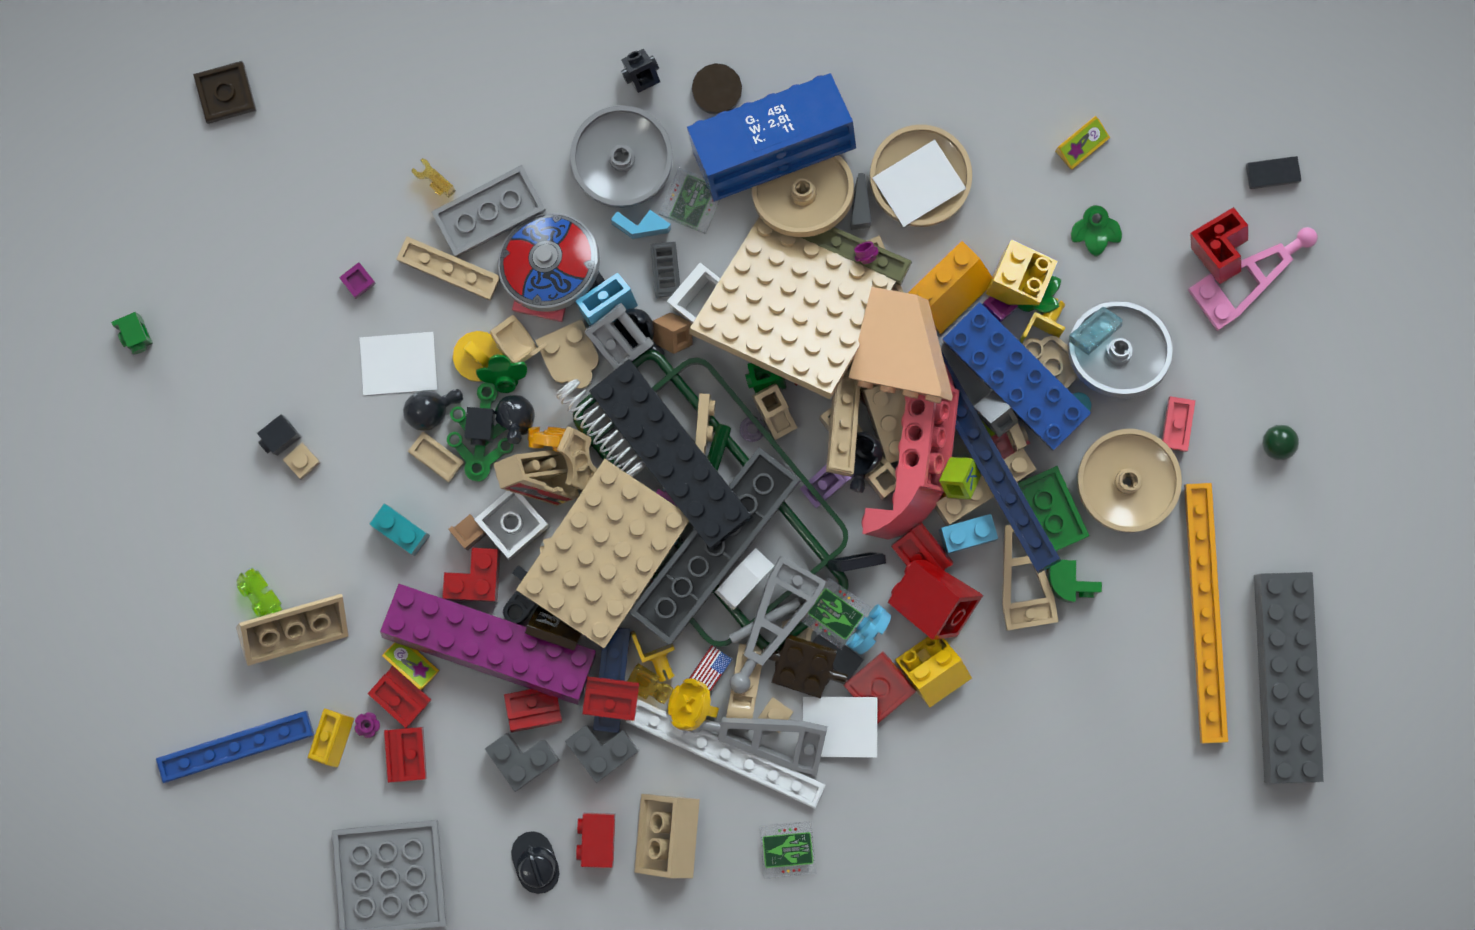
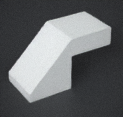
[715,548,775,610]

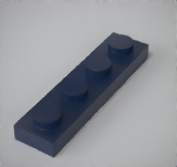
[593,628,631,733]

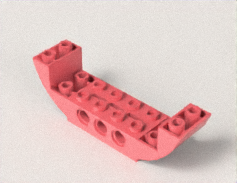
[862,363,960,540]

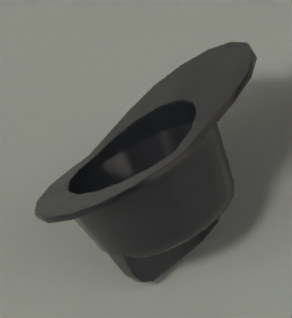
[511,831,560,894]

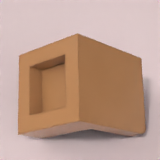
[652,313,693,354]
[448,514,487,550]

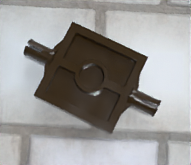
[762,635,848,699]

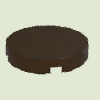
[692,63,742,114]

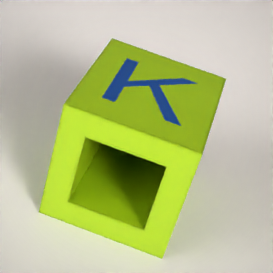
[939,457,981,499]

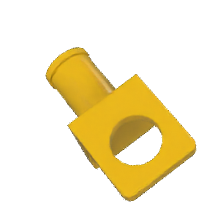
[1019,298,1065,343]
[631,631,675,682]

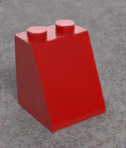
[888,560,983,640]

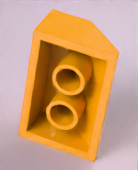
[908,241,992,335]

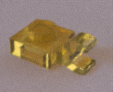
[411,158,455,198]
[627,663,674,704]

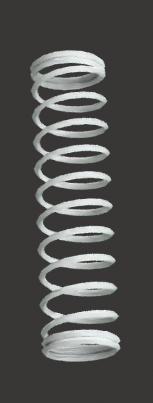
[556,379,646,477]

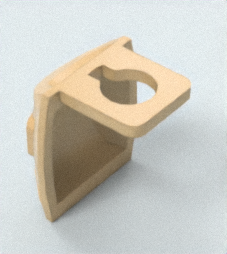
[489,315,548,363]

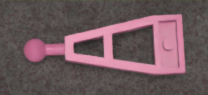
[1188,227,1318,331]

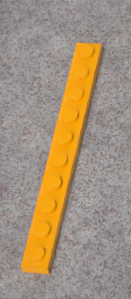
[1184,483,1228,743]

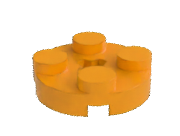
[527,427,566,452]

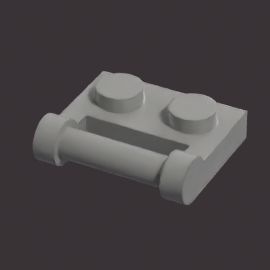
[585,303,654,369]

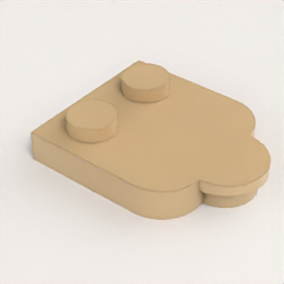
[535,319,599,389]
[1022,336,1078,389]

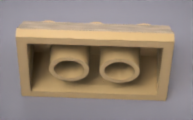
[634,794,700,878]

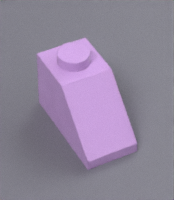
[800,464,854,508]

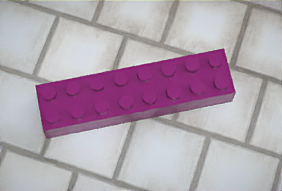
[380,584,596,705]

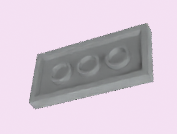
[431,165,546,257]

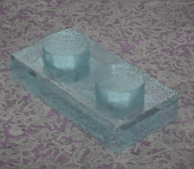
[1069,306,1123,355]

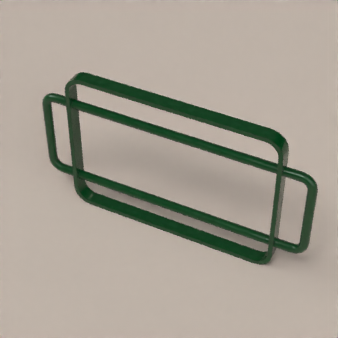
[573,350,849,651]

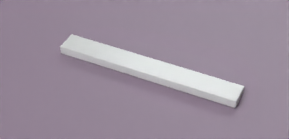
[626,699,826,809]

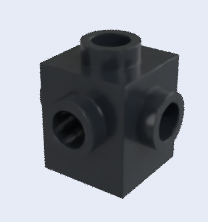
[621,49,661,93]

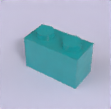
[369,503,430,556]

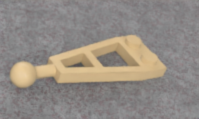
[1002,525,1058,630]

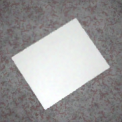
[873,140,966,227]
[359,332,437,396]
[803,697,877,758]

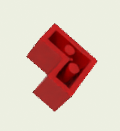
[1190,207,1248,284]
[443,548,501,602]

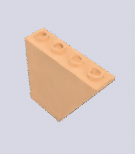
[849,287,953,403]

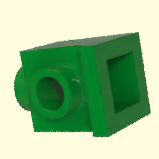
[111,312,153,355]
[745,363,787,393]

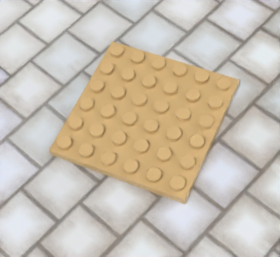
[689,217,896,399]

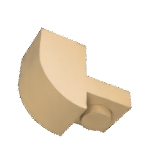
[752,383,798,440]

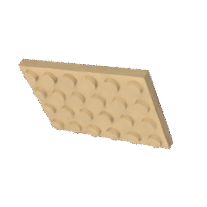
[516,459,689,649]

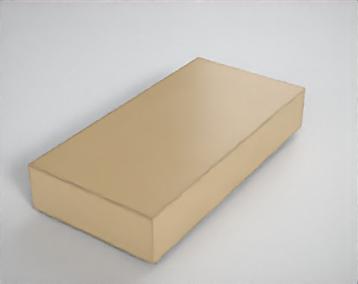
[407,431,465,483]

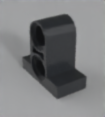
[503,565,537,624]

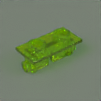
[236,568,283,617]

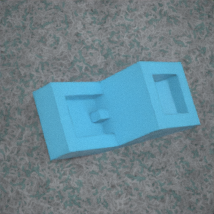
[611,210,671,239]

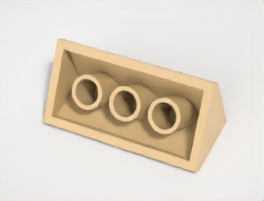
[236,594,348,666]

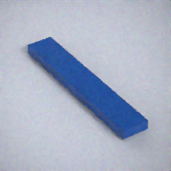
[156,711,315,783]

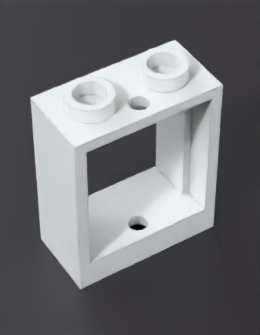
[667,263,720,324]

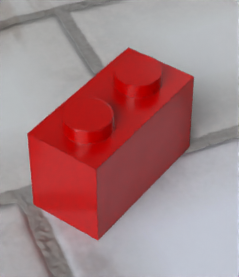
[576,812,616,868]

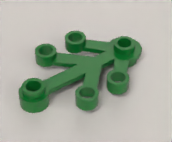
[447,382,514,482]

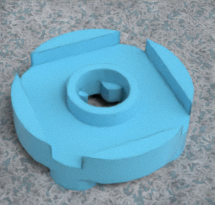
[846,604,891,655]

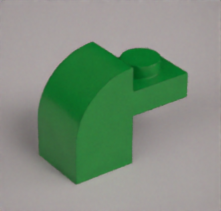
[1047,560,1102,603]

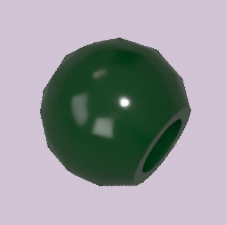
[1262,425,1299,460]

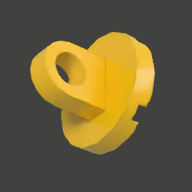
[453,331,504,382]
[668,679,719,731]

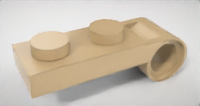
[695,393,716,455]
[726,643,763,719]

